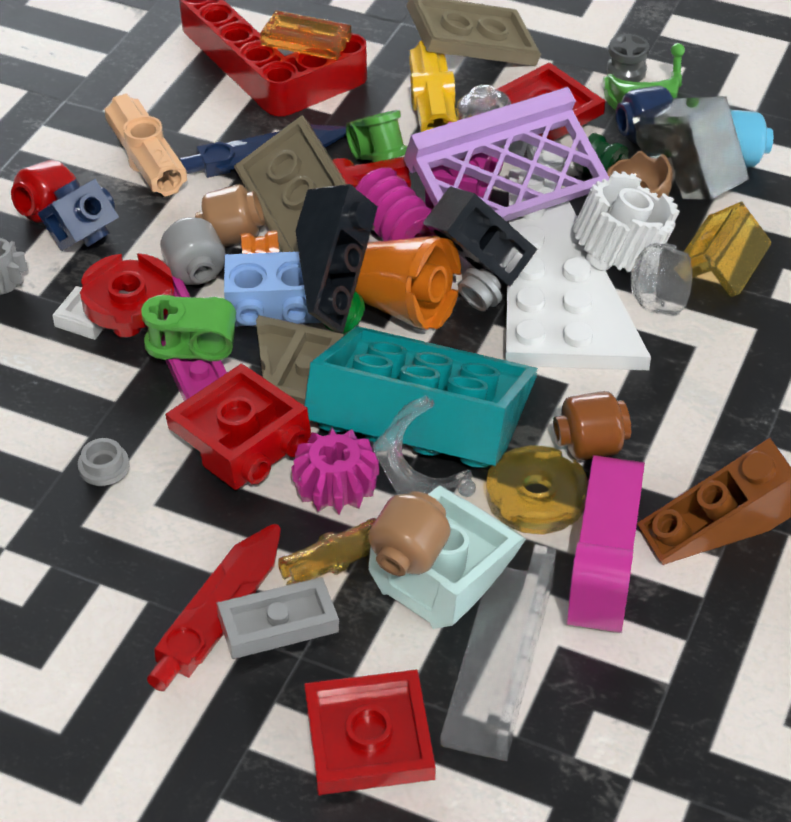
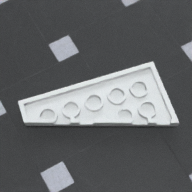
[506,169,651,371]

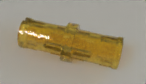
[278,518,376,585]

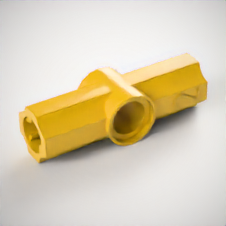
[409,41,457,132]

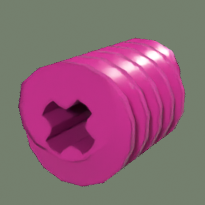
[356,168,437,241]

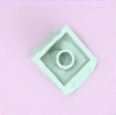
[368,485,526,629]

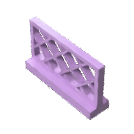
[404,87,609,221]

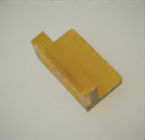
[673,201,771,297]

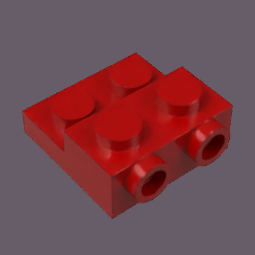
[165,363,311,490]

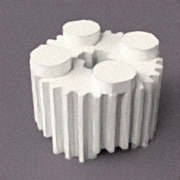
[573,171,679,275]

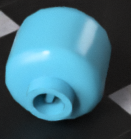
[706,109,774,168]

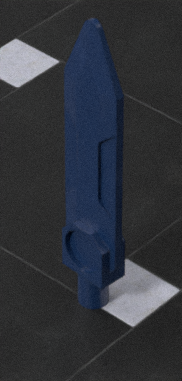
[179,124,346,178]

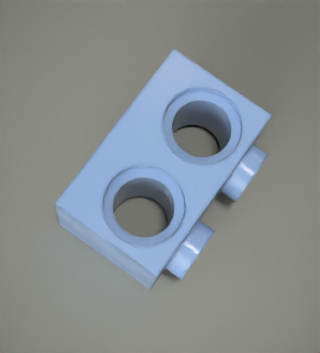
[224,251,321,326]

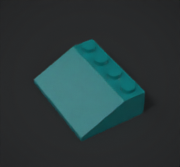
[304,326,538,467]

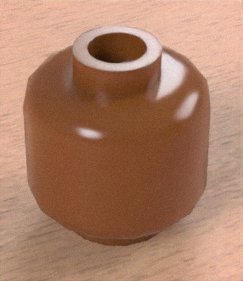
[553,391,631,460]

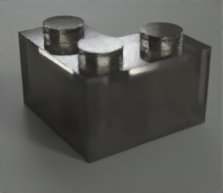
[632,96,749,200]

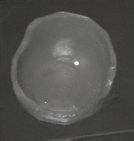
[630,243,692,316]

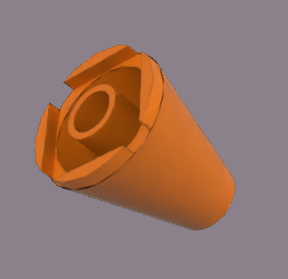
[355,236,461,330]

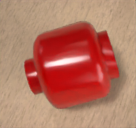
[11,160,76,223]

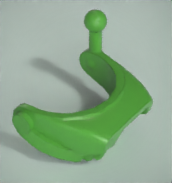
[603,43,685,110]

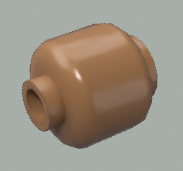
[195,184,265,248]
[368,491,451,576]

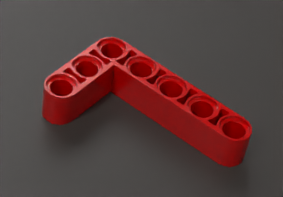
[179,0,367,116]

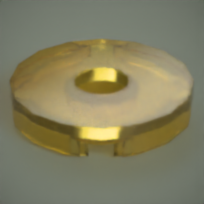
[486,445,588,535]

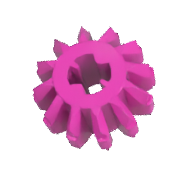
[291,427,379,515]

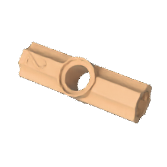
[105,93,187,197]

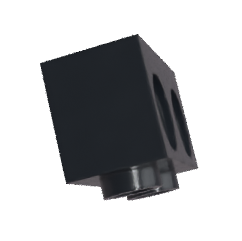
[423,186,538,287]

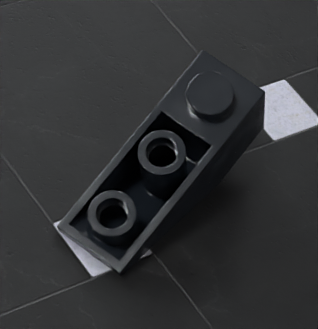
[295,184,378,333]

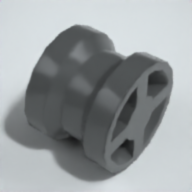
[606,34,650,82]

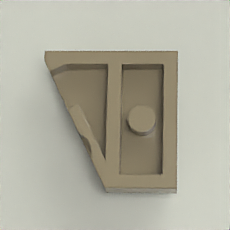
[256,315,344,405]

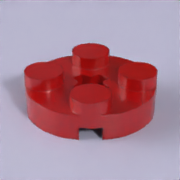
[80,253,175,337]

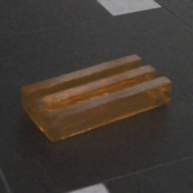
[260,10,351,60]

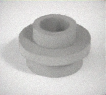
[458,268,502,311]
[78,438,129,486]

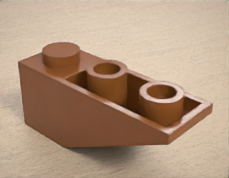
[637,438,791,565]

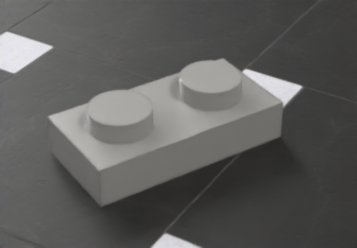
[217,577,339,659]

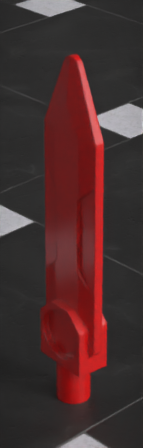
[147,524,281,691]

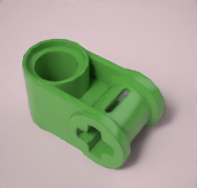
[346,110,407,162]
[141,295,236,361]

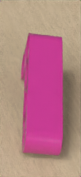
[567,455,645,633]

